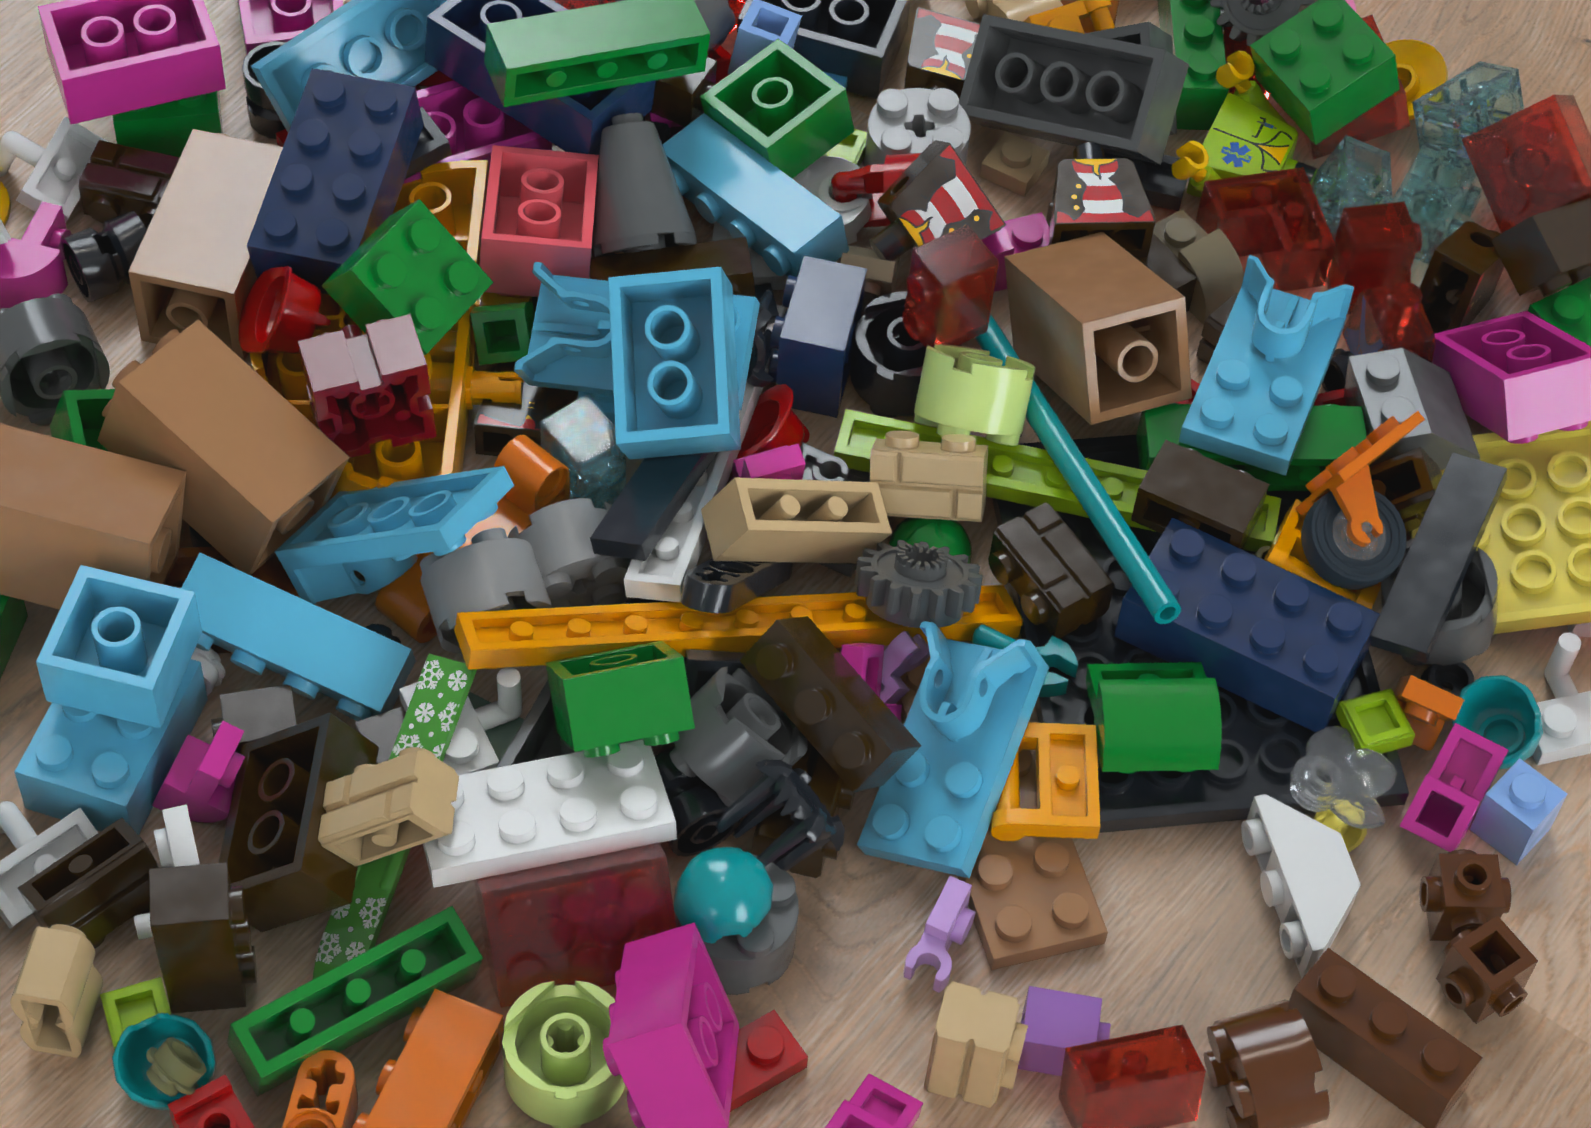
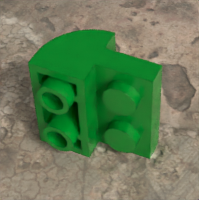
[1085,662,1222,774]

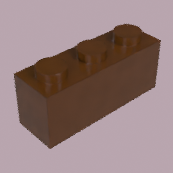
[1288,948,1483,1128]

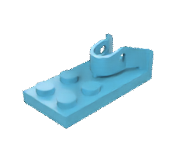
[251,0,447,132]
[1179,255,1354,476]
[514,262,760,410]
[275,466,514,604]
[857,621,1049,878]

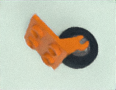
[1295,411,1425,590]

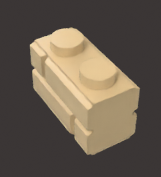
[870,431,988,522]
[318,747,459,867]
[924,981,1028,1108]

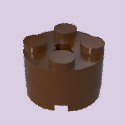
[1204,999,1330,1128]

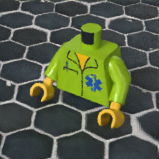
[1172,51,1318,212]

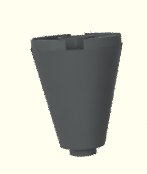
[591,113,697,257]

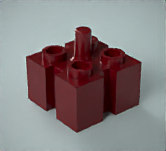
[298,314,437,458]

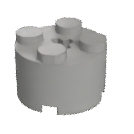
[864,88,971,167]
[507,498,632,608]
[420,528,553,653]

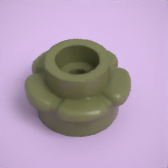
[146,1037,206,1097]

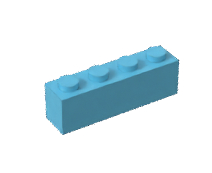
[662,113,849,277]
[181,552,416,721]

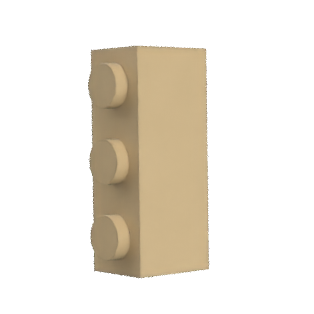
[701,477,892,563]

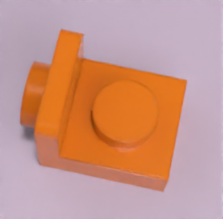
[1394,675,1465,751]

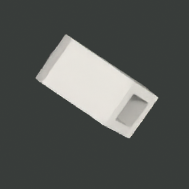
[1241,794,1361,979]

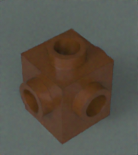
[1419,849,1512,941]
[1436,915,1538,1024]

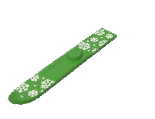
[312,653,477,979]

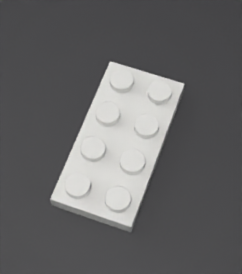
[423,739,677,888]

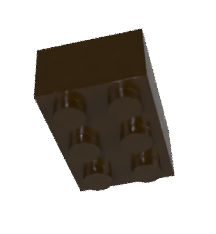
[219,712,379,932]

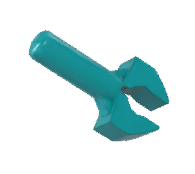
[972,625,1078,697]

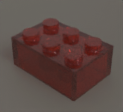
[474,843,677,1008]

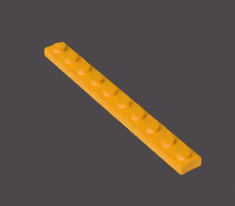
[454,585,1023,670]

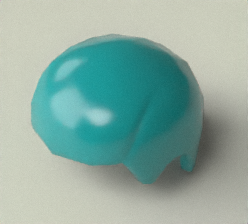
[1452,675,1543,769]
[673,847,773,944]
[112,1013,217,1110]

